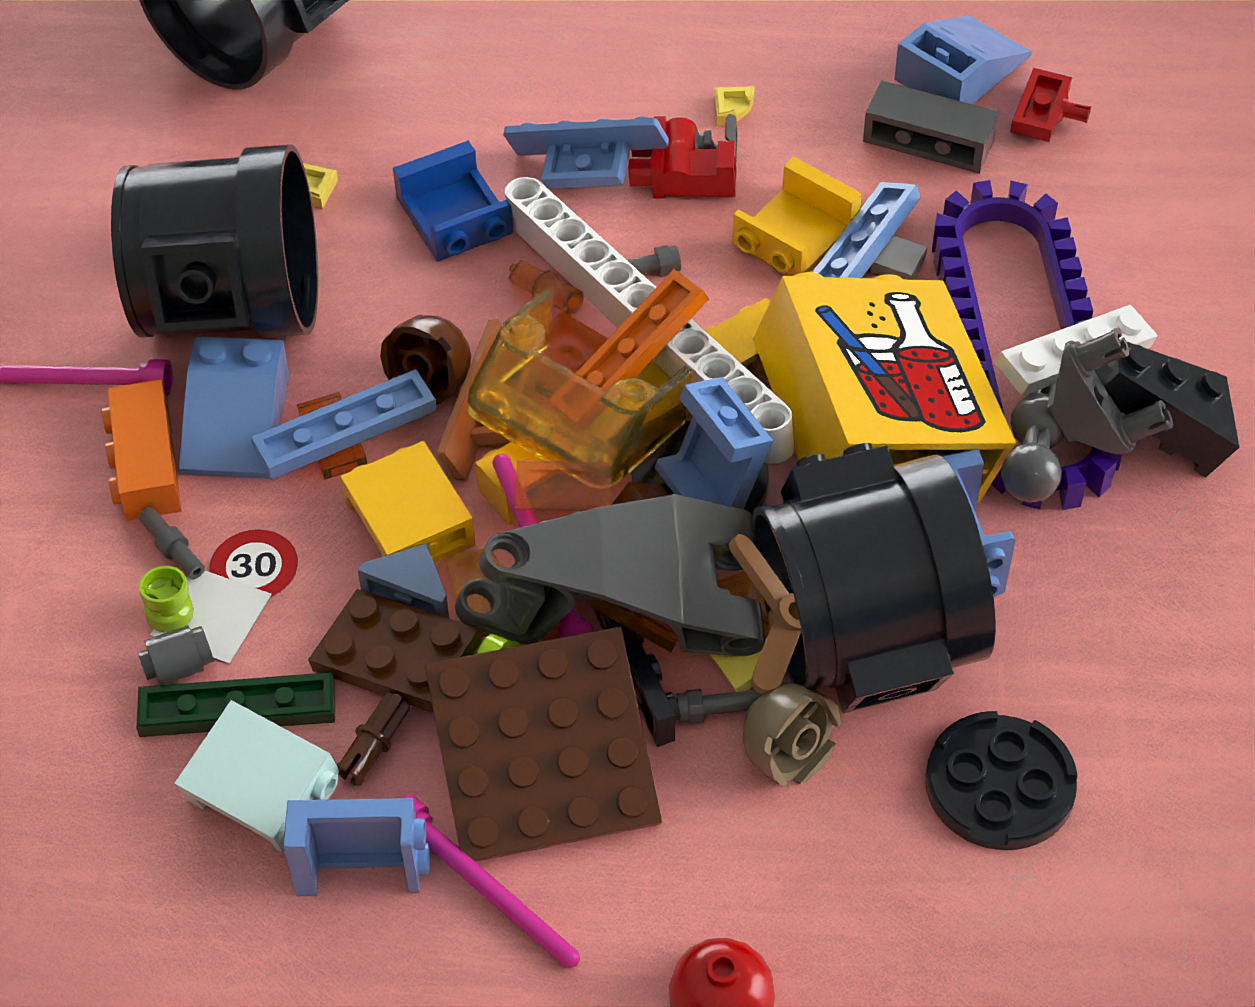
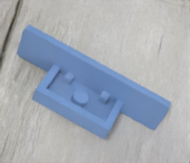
[503,116,669,189]

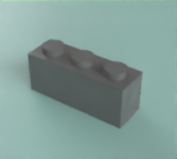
[863,80,999,174]

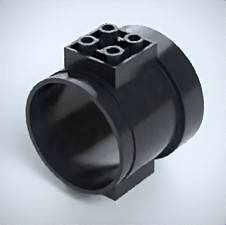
[139,0,349,90]
[111,144,318,338]
[752,443,996,713]

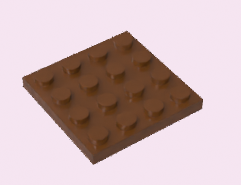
[425,626,662,862]

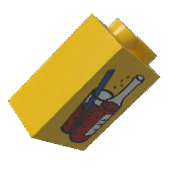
[753,272,1016,503]

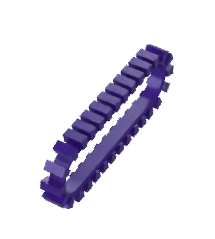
[931,180,1123,510]

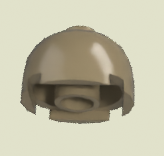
[743,684,841,787]

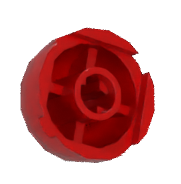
[669,938,775,1007]

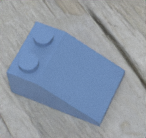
[179,337,290,479]

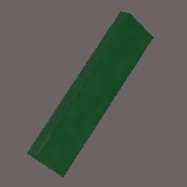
[136,672,335,737]

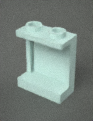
[174,700,339,854]

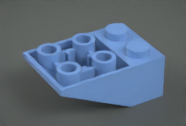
[894,15,1032,104]

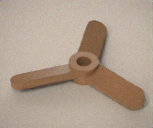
[729,534,802,695]

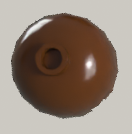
[380,315,471,405]

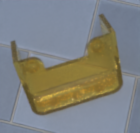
[467,288,693,489]

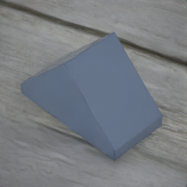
[358,544,449,618]

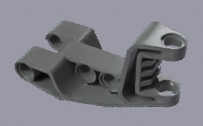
[455,494,765,656]

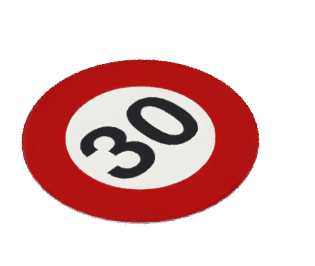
[210,529,298,598]

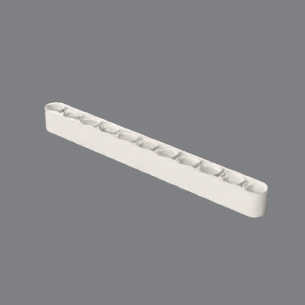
[505,177,794,464]

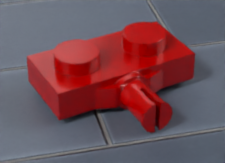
[1010,68,1092,142]

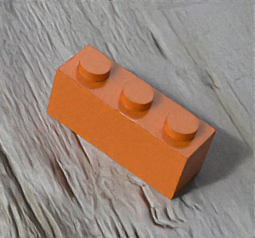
[102,379,182,521]

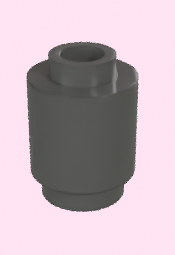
[138,625,214,685]

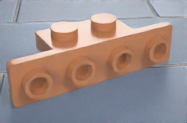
[437,319,541,480]

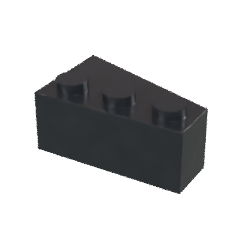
[1094,338,1240,477]

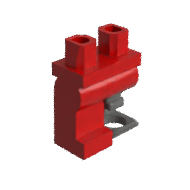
[628,114,738,199]

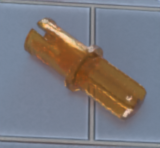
[509,260,584,315]

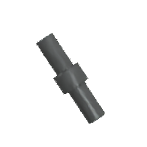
[139,507,205,579]

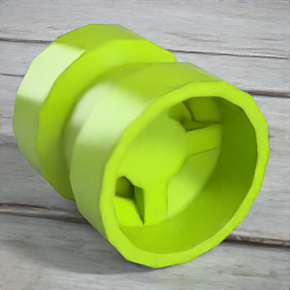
[139,566,194,632]

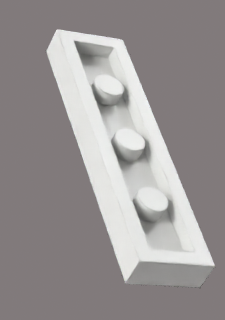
[995,305,1158,396]

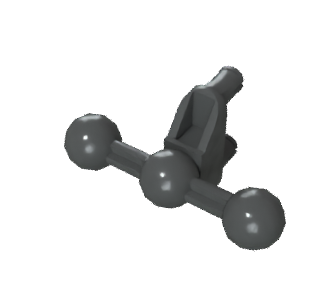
[1001,328,1173,503]

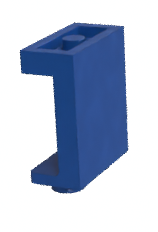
[393,140,513,262]

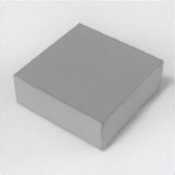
[871,235,927,280]

